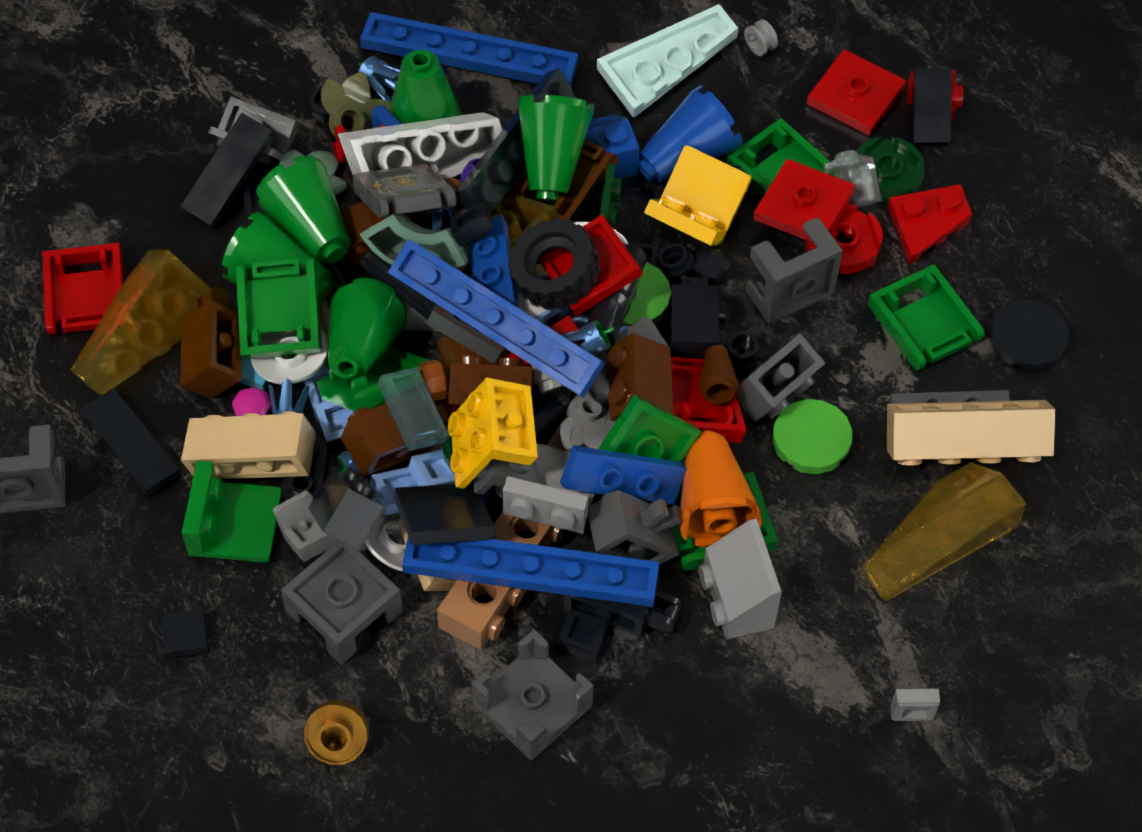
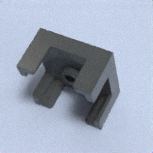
[745,217,843,324]
[0,424,66,513]
[281,540,403,665]
[471,629,594,761]

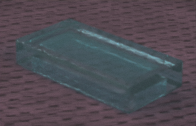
[378,367,449,451]

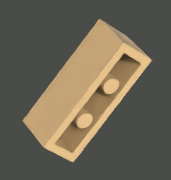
[181,411,316,479]

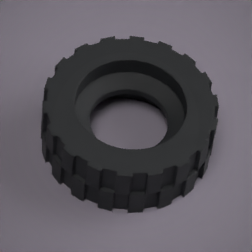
[508,218,601,310]

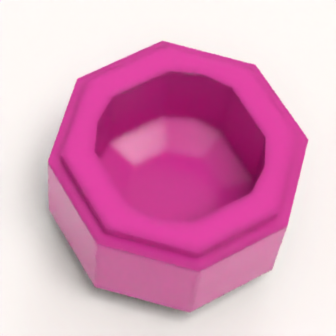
[232,387,273,416]

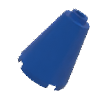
[637,86,743,183]

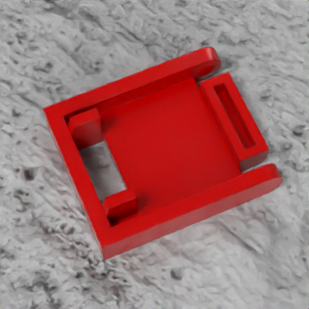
[42,243,126,335]
[671,357,747,444]

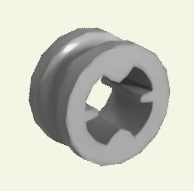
[744,19,778,56]

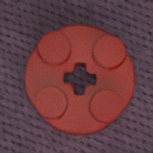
[805,203,883,274]

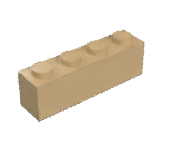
[887,400,1055,465]

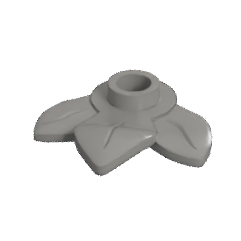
[559,396,615,450]

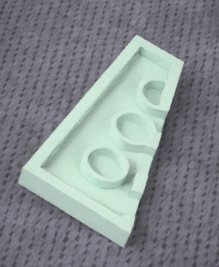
[597,4,738,118]

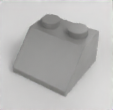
[698,518,782,640]

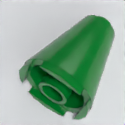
[389,50,461,124]
[518,95,594,202]
[256,156,350,263]
[222,211,334,302]
[328,278,407,380]

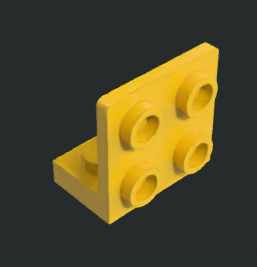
[644,146,752,246]
[447,377,538,489]

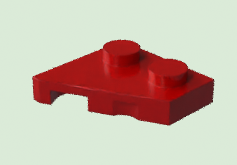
[888,184,972,264]

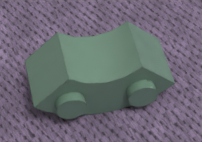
[360,213,470,269]

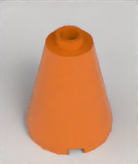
[679,431,762,548]

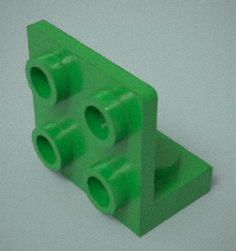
[182,461,282,563]

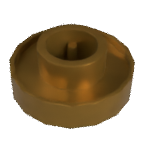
[304,700,369,765]

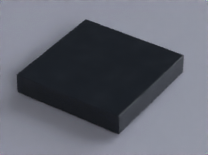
[394,482,495,545]

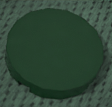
[850,137,925,203]

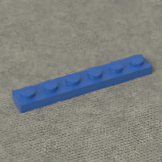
[360,12,578,85]
[388,239,606,398]
[402,537,659,607]

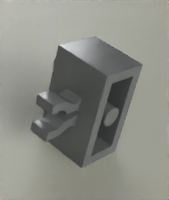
[588,490,683,565]

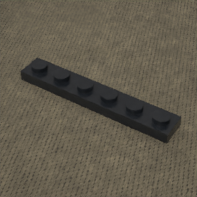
[455,68,576,213]

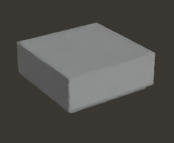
[890,689,940,721]

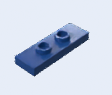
[468,215,520,309]
[560,445,687,505]

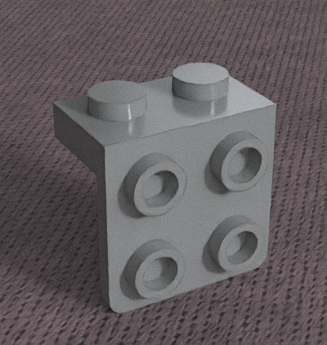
[503,443,596,534]

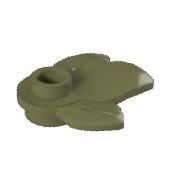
[321,72,391,136]

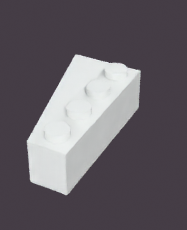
[338,112,502,203]

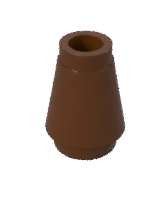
[698,345,739,404]

